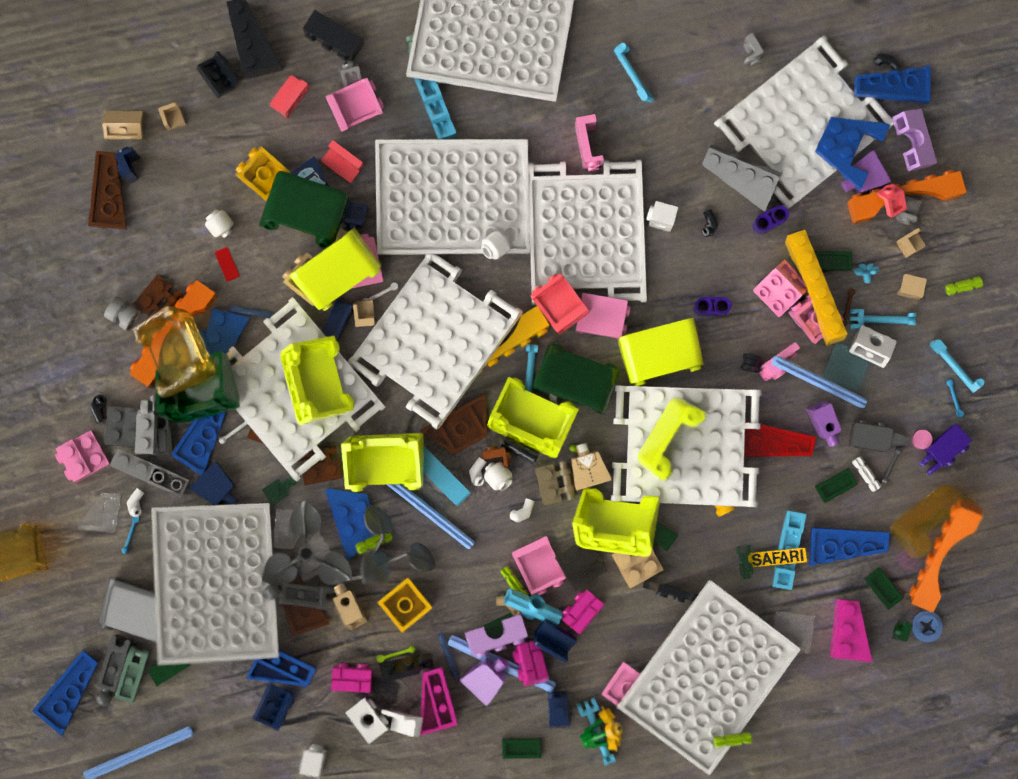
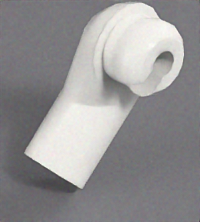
[469,457,487,486]
[127,488,144,517]
[510,498,535,522]

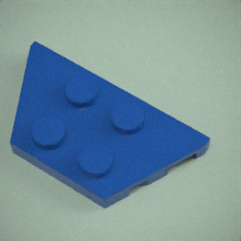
[325,488,375,560]

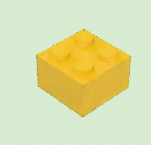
[378,577,433,633]

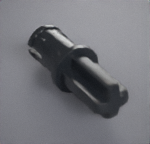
[501,436,538,464]

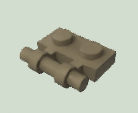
[535,461,575,506]

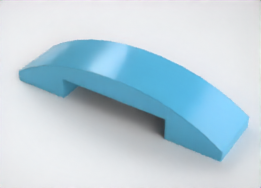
[772,510,806,590]

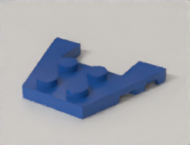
[815,117,890,190]

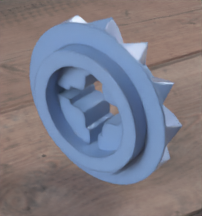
[912,611,943,642]

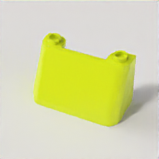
[289,228,382,311]
[618,318,704,386]
[280,335,354,425]
[487,377,579,458]
[638,398,708,481]
[341,433,424,492]
[572,488,660,556]

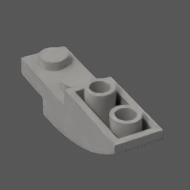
[109,448,189,497]

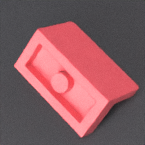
[270,75,309,118]
[321,140,364,183]

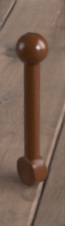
[842,288,856,327]

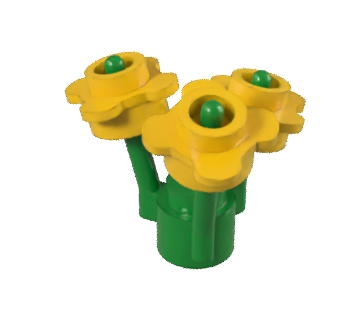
[580,706,623,752]

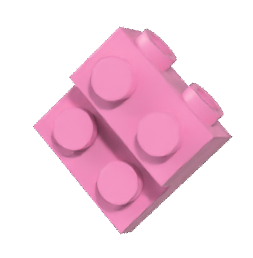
[788,292,844,344]
[759,342,800,382]
[55,430,110,483]
[601,662,640,706]

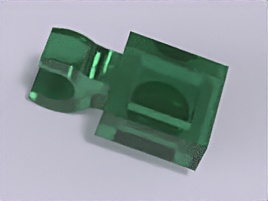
[262,476,297,506]
[736,545,753,579]

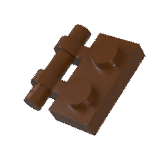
[133,274,183,324]
[300,446,343,486]

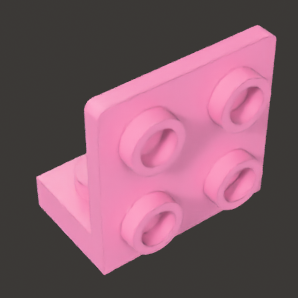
[753,260,808,317]

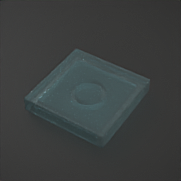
[822,342,869,392]

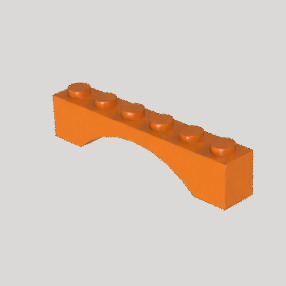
[847,170,967,224]
[129,280,218,389]
[909,499,983,612]

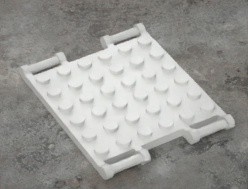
[714,35,894,209]
[528,160,647,306]
[347,254,523,430]
[227,297,386,482]
[611,386,762,507]

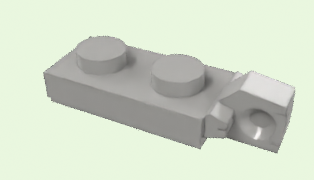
[135,400,158,454]

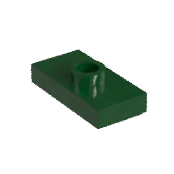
[892,620,913,642]

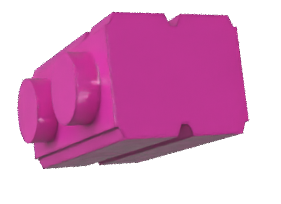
[562,589,605,634]
[513,641,549,687]
[331,663,373,693]

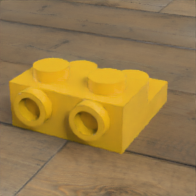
[235,146,290,201]

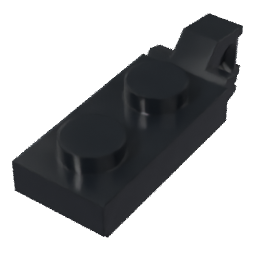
[379,653,434,683]

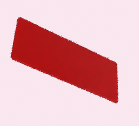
[214,247,240,282]

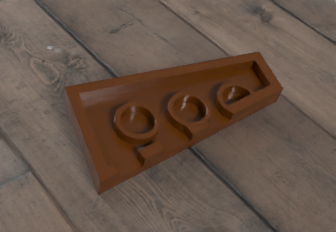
[88,151,127,230]
[276,560,330,636]

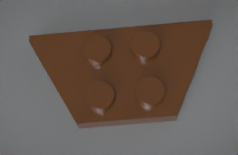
[420,394,488,455]

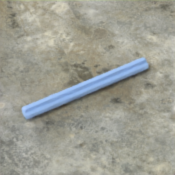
[772,355,867,408]
[386,484,475,549]
[448,635,556,692]
[84,726,194,779]

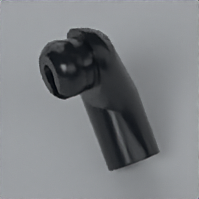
[873,53,902,71]
[702,209,718,238]
[90,394,106,424]

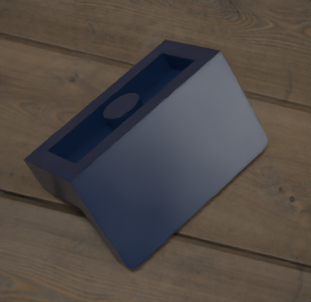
[322,299,354,342]
[534,619,577,663]

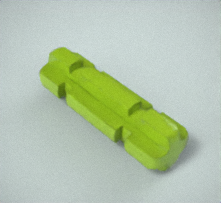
[945,276,983,295]
[355,533,393,554]
[500,566,529,596]
[714,732,752,748]

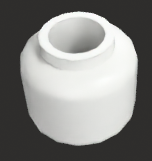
[205,209,234,238]
[481,231,510,260]
[484,462,512,491]

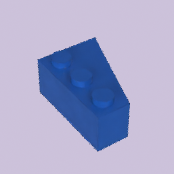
[246,648,318,687]

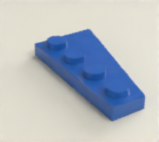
[854,65,931,104]
[198,309,250,365]
[171,412,227,475]
[809,527,890,566]
[32,650,99,736]

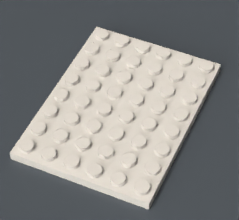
[406,0,574,102]
[375,139,530,255]
[151,503,279,665]
[617,580,801,775]

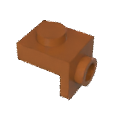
[482,446,511,468]

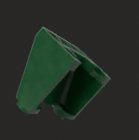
[259,171,349,249]
[532,343,620,415]
[155,351,240,423]

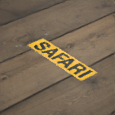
[747,548,807,568]

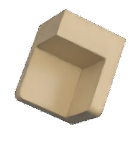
[158,102,186,131]
[896,228,925,258]
[897,274,927,300]
[353,299,375,327]

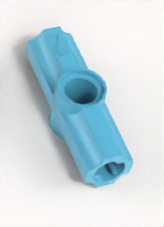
[503,588,563,626]

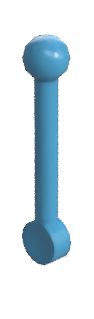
[946,379,964,418]
[121,516,140,554]

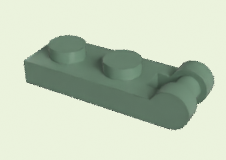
[114,645,151,703]

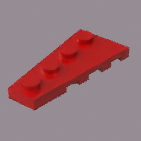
[744,421,816,457]

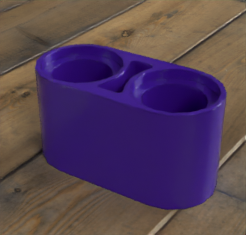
[753,205,789,234]
[693,297,732,316]

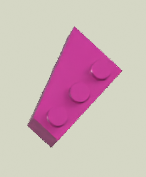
[830,599,872,662]
[420,666,458,735]

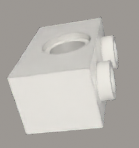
[646,201,678,232]
[849,325,897,368]
[345,697,389,744]
[299,744,327,778]

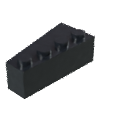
[226,0,283,79]

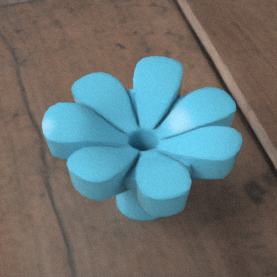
[854,263,879,283]

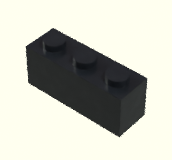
[303,9,364,61]

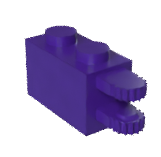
[918,424,972,476]

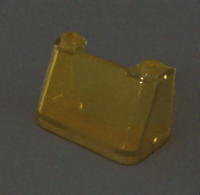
[133,306,215,397]
[891,485,978,558]
[0,523,49,582]

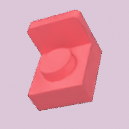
[877,184,907,218]

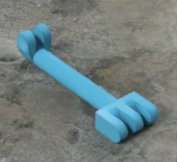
[614,43,654,103]
[850,309,916,329]
[930,339,984,393]
[525,344,538,393]
[576,697,616,766]

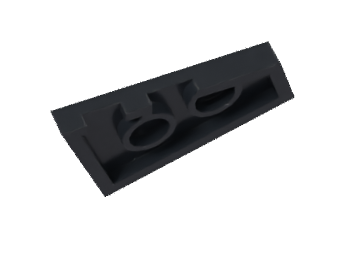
[643,581,698,605]

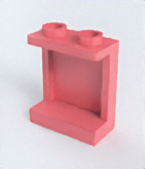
[531,273,590,335]

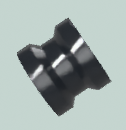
[740,353,762,373]

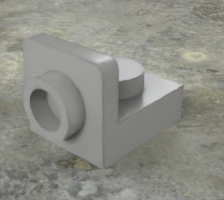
[744,33,764,66]
[338,61,362,87]
[895,195,922,225]

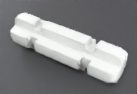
[852,456,881,492]

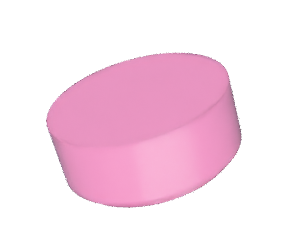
[912,430,932,449]

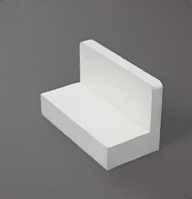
[381,709,422,737]

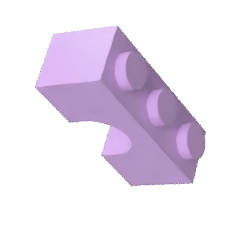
[892,109,937,171]
[464,614,528,658]

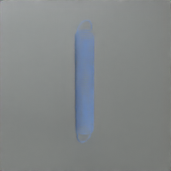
[225,305,275,319]
[437,629,459,682]

